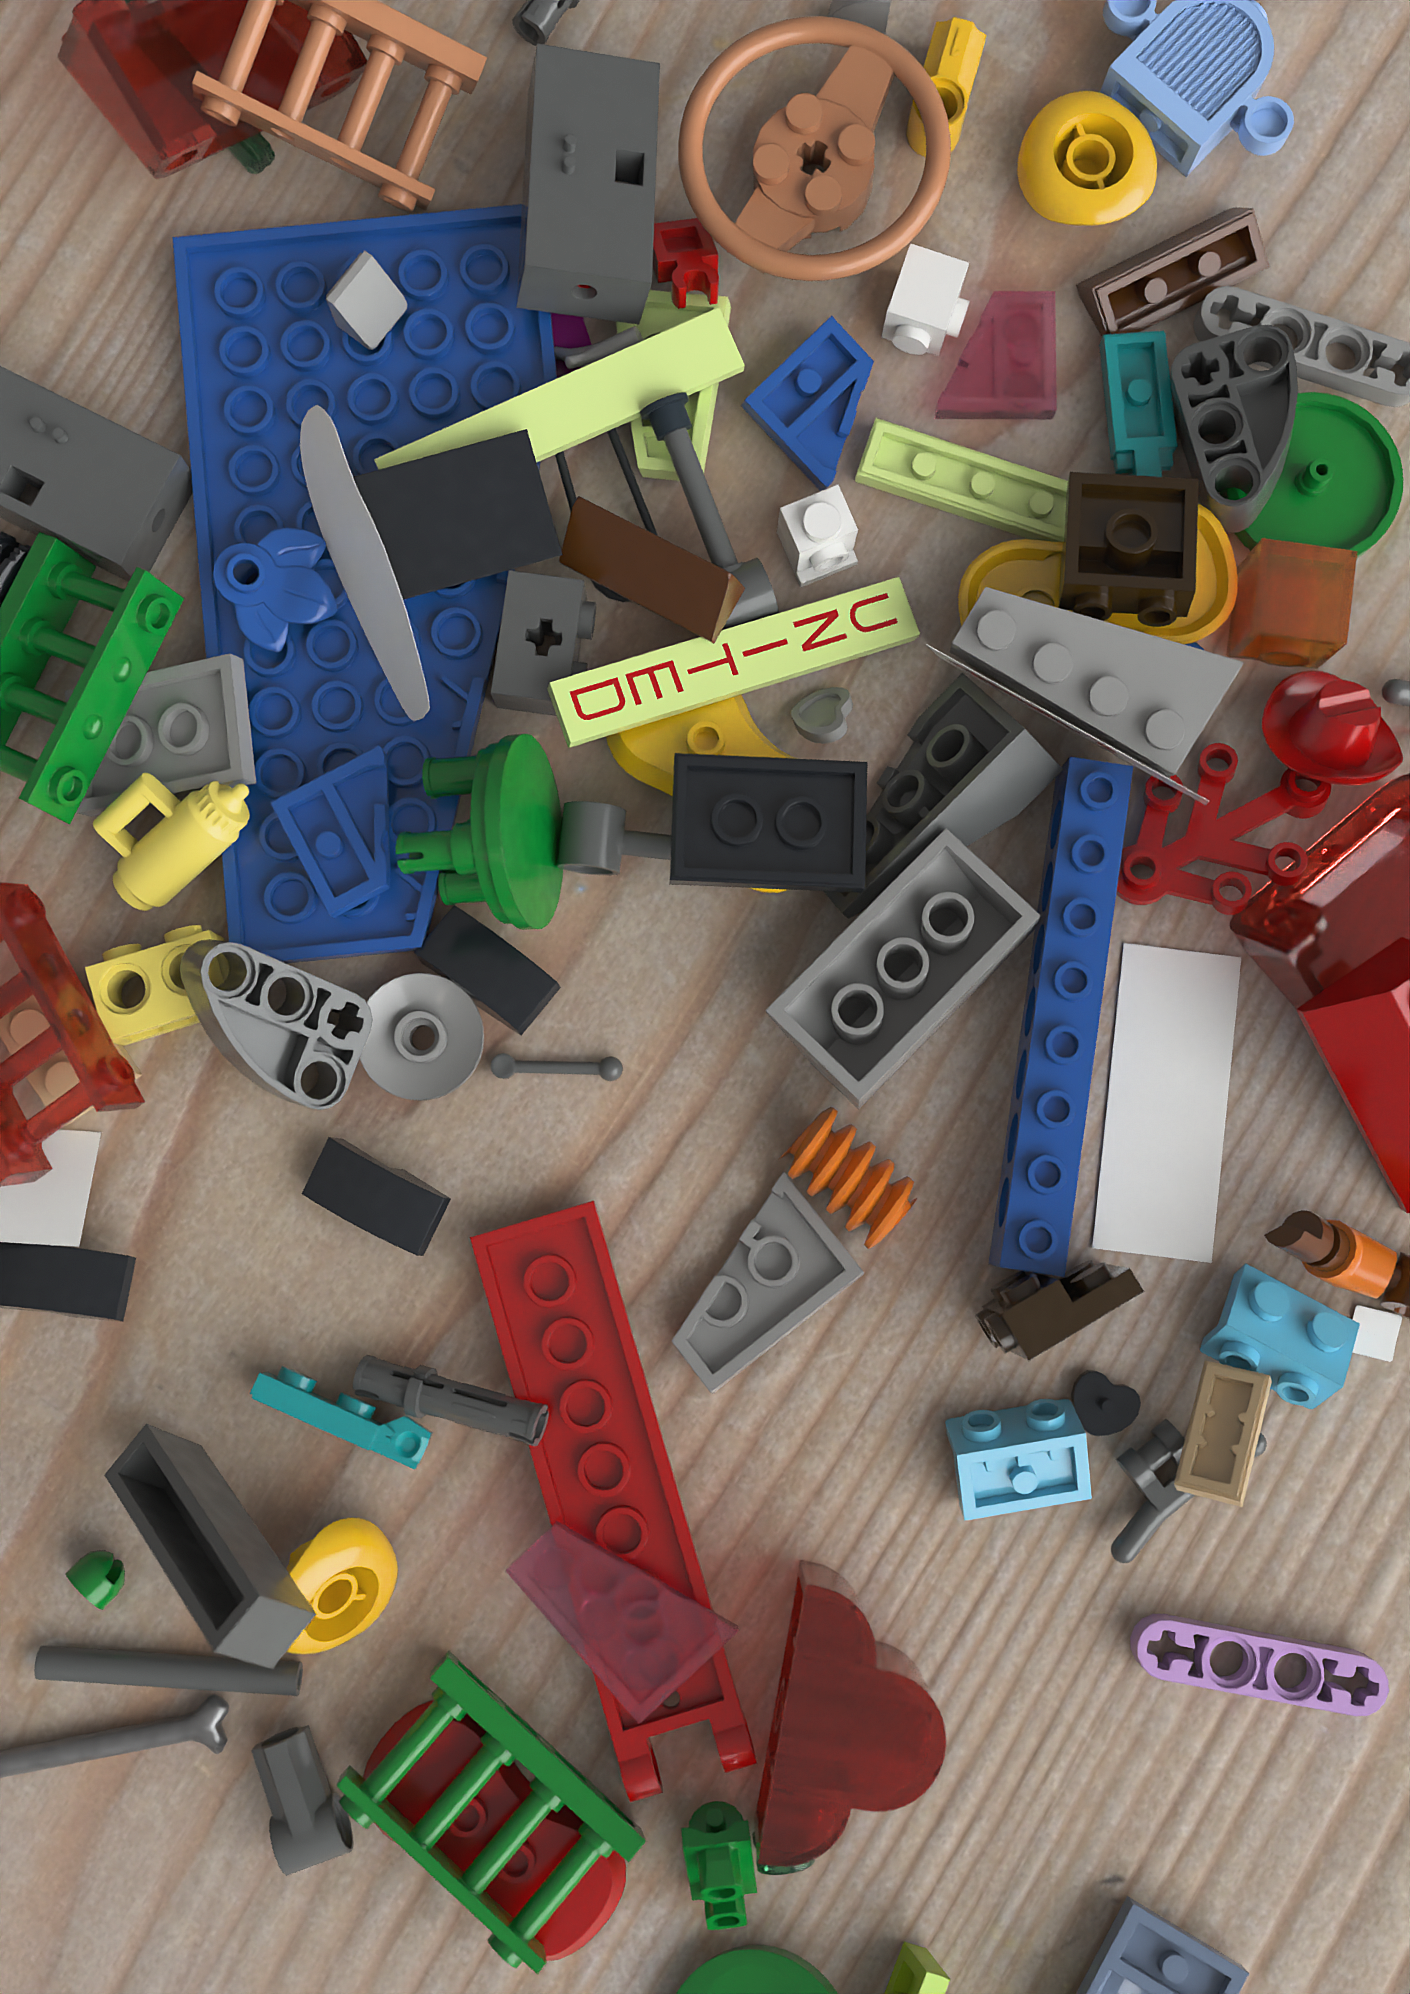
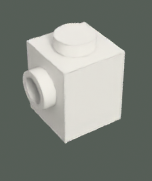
[881,243,970,356]

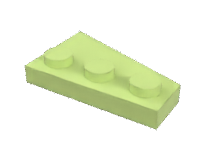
[616,290,731,481]

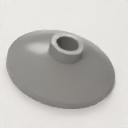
[360,973,484,1101]

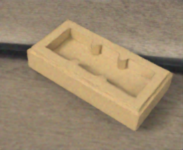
[1174,1360,1272,1507]

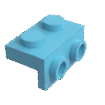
[1200,1263,1360,1409]

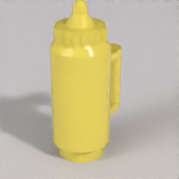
[93,773,250,911]

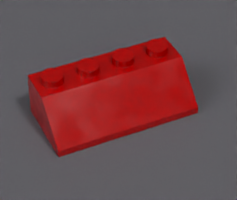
[1296,937,1410,1213]

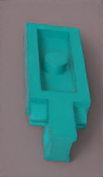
[1099,331,1177,477]
[250,1366,433,1470]

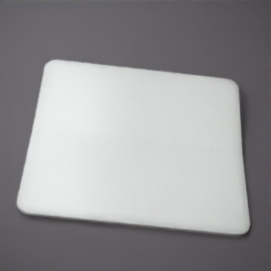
[1352,1305,1402,1362]

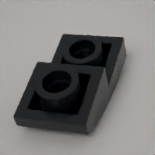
[414,905,561,1036]
[302,1137,451,1256]
[0,1242,136,1322]

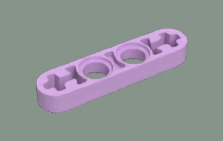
[1130,1614,1389,1716]

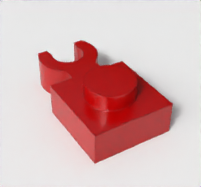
[653,218,719,309]

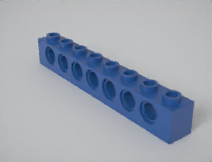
[988,757,1133,1277]

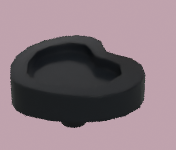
[1071,1370,1141,1436]

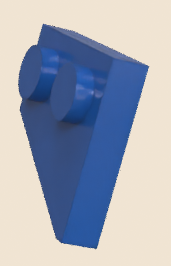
[741,315,874,491]

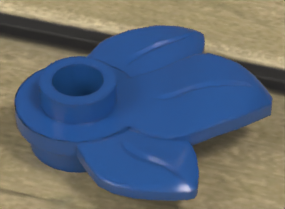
[213,527,337,652]

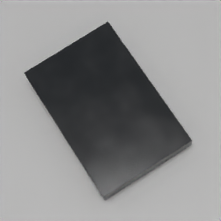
[353,429,562,600]
[669,753,868,893]

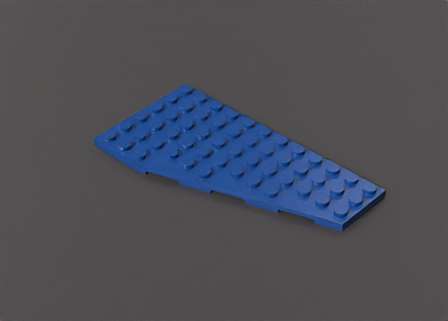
[172,204,557,964]

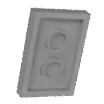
[65,653,256,817]

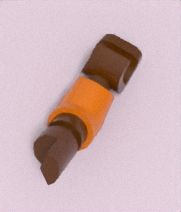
[1264,1210,1410,1319]

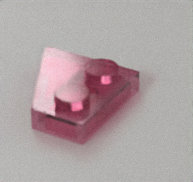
[935,291,1057,420]

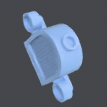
[1100,0,1294,177]

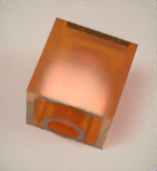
[1226,538,1357,669]

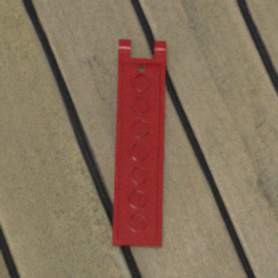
[470,1201,757,1802]

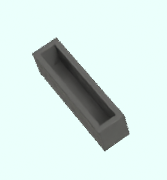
[105,1424,316,1669]

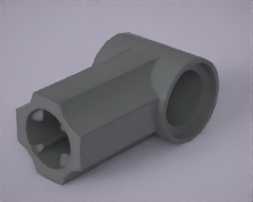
[251,1725,354,1876]

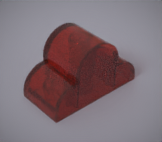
[754,1560,946,1867]

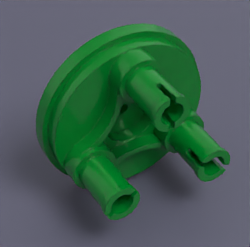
[396,734,563,930]

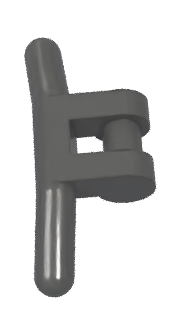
[1111,1419,1267,1563]

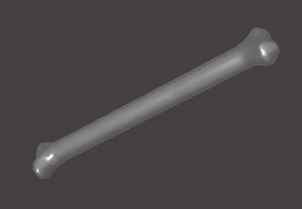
[0,1694,229,1778]

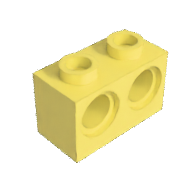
[85,925,229,1046]

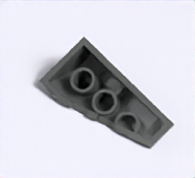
[823,673,1063,919]

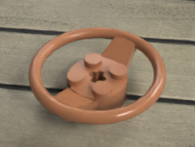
[678,16,951,281]

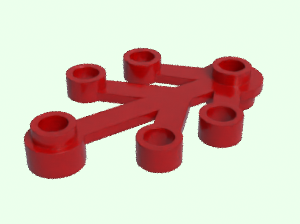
[1116,743,1332,915]

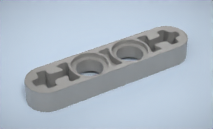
[1194,286,1410,407]

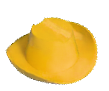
[1017,90,1157,226]
[286,1518,398,1654]

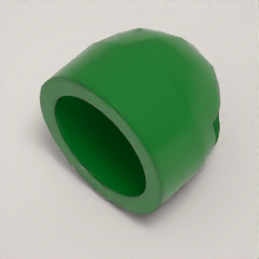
[66,1550,125,1610]

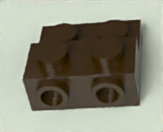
[1058,472,1199,627]
[975,1260,1144,1361]

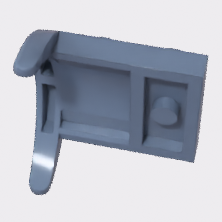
[1076,1896,1249,1994]

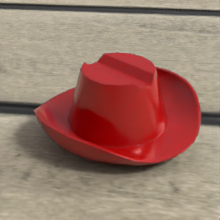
[1262,671,1403,786]

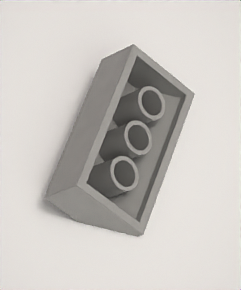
[765,828,1041,1110]

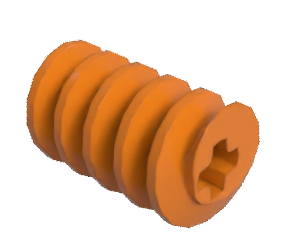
[778,1107,917,1249]

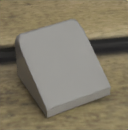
[326,251,408,350]

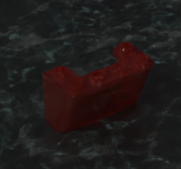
[58,0,368,179]

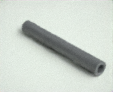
[34,1646,303,1696]

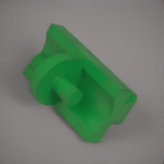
[681,1801,757,1930]

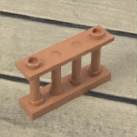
[192,0,487,212]

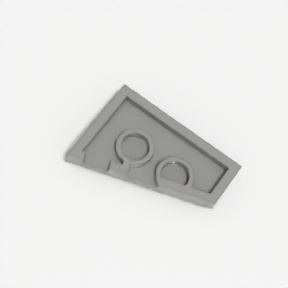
[672,1171,864,1394]

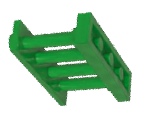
[0,532,184,824]
[336,1651,646,1974]

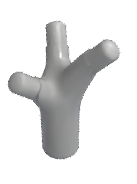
[554,326,643,369]

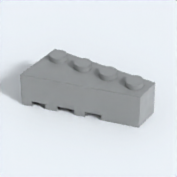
[950,587,1244,778]

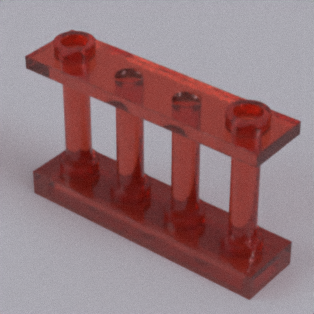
[0,882,145,1187]

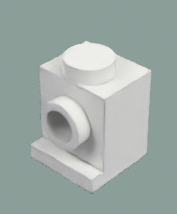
[777,485,858,587]

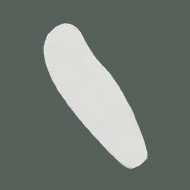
[300,405,430,721]

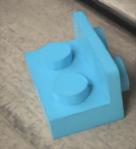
[945,1399,1092,1521]

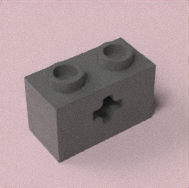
[491,570,596,716]

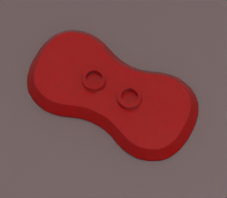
[363,1700,626,1961]

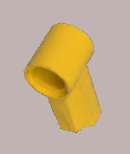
[906,17,986,158]

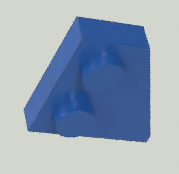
[270,745,390,918]

